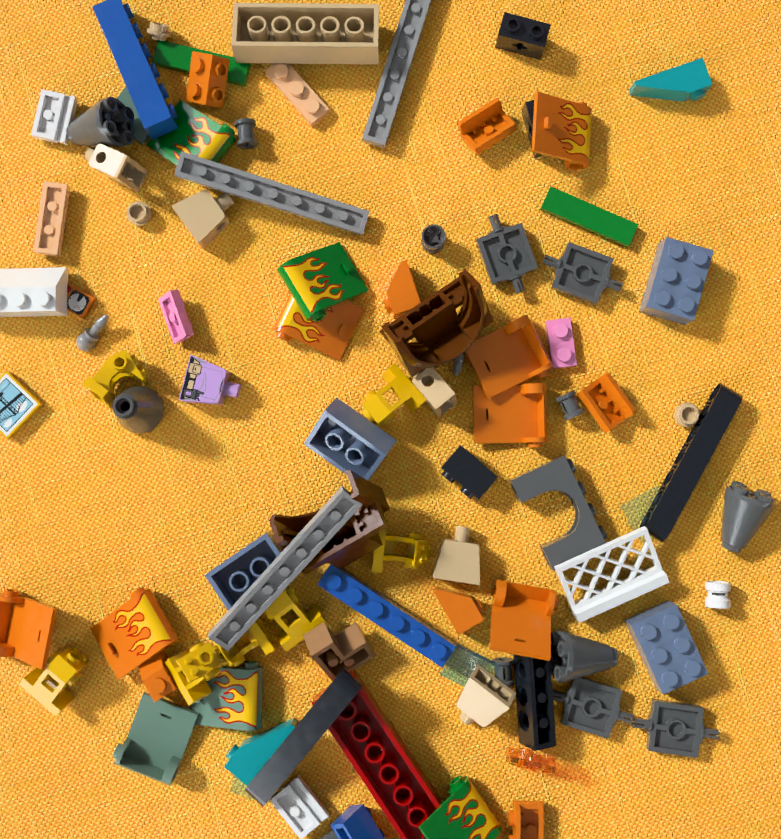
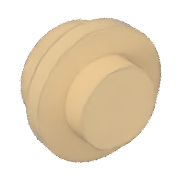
[147,22,171,41]
[127,201,151,226]
[674,403,699,427]

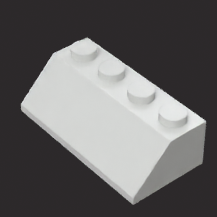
[0,267,68,317]

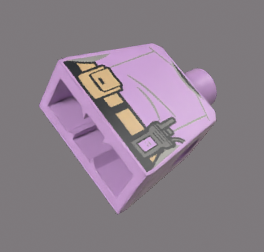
[179,355,241,405]

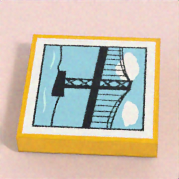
[0,371,43,439]

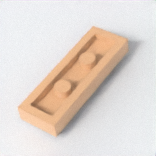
[265,63,330,127]
[33,181,70,257]

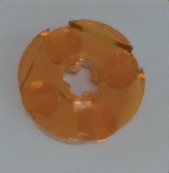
[505,747,557,774]

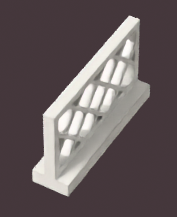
[554,526,670,623]

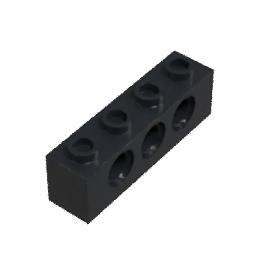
[513,654,556,751]

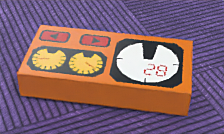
[67,283,97,319]

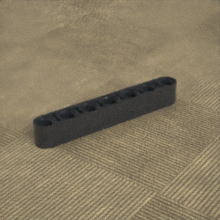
[640,383,743,542]
[245,668,363,807]

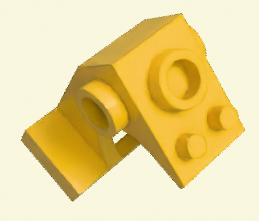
[83,349,148,409]
[361,363,426,425]
[372,528,431,573]
[264,585,326,652]
[212,617,278,668]
[164,642,222,706]
[19,647,89,717]

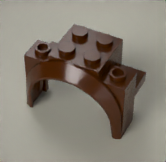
[380,269,494,377]
[269,470,390,574]

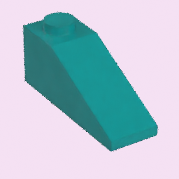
[629,58,713,102]
[224,718,298,786]

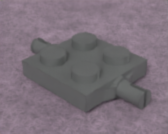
[476,214,538,294]
[542,242,623,305]
[553,677,634,739]
[632,699,719,758]

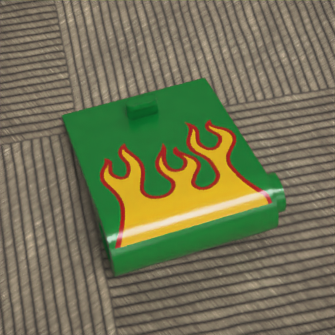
[146,100,236,166]
[277,242,368,322]
[419,775,502,839]

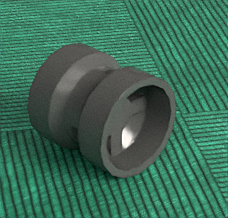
[421,224,446,254]

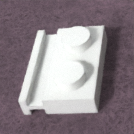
[31,89,78,145]
[270,774,329,839]

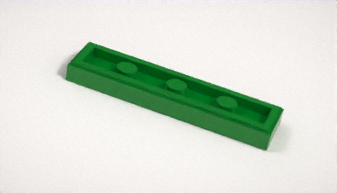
[152,40,251,87]
[540,186,639,248]

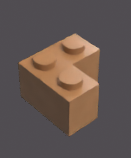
[303,622,376,681]

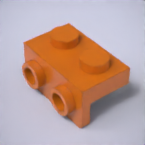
[186,51,230,108]
[458,98,517,156]
[577,372,636,433]
[508,801,544,839]

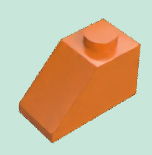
[383,260,421,318]
[432,586,485,635]
[139,651,178,702]

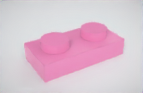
[158,289,194,344]
[545,318,577,369]

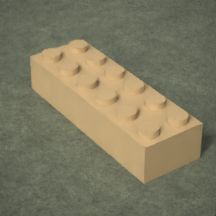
[231,3,379,65]

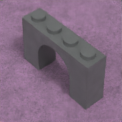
[509,456,607,571]

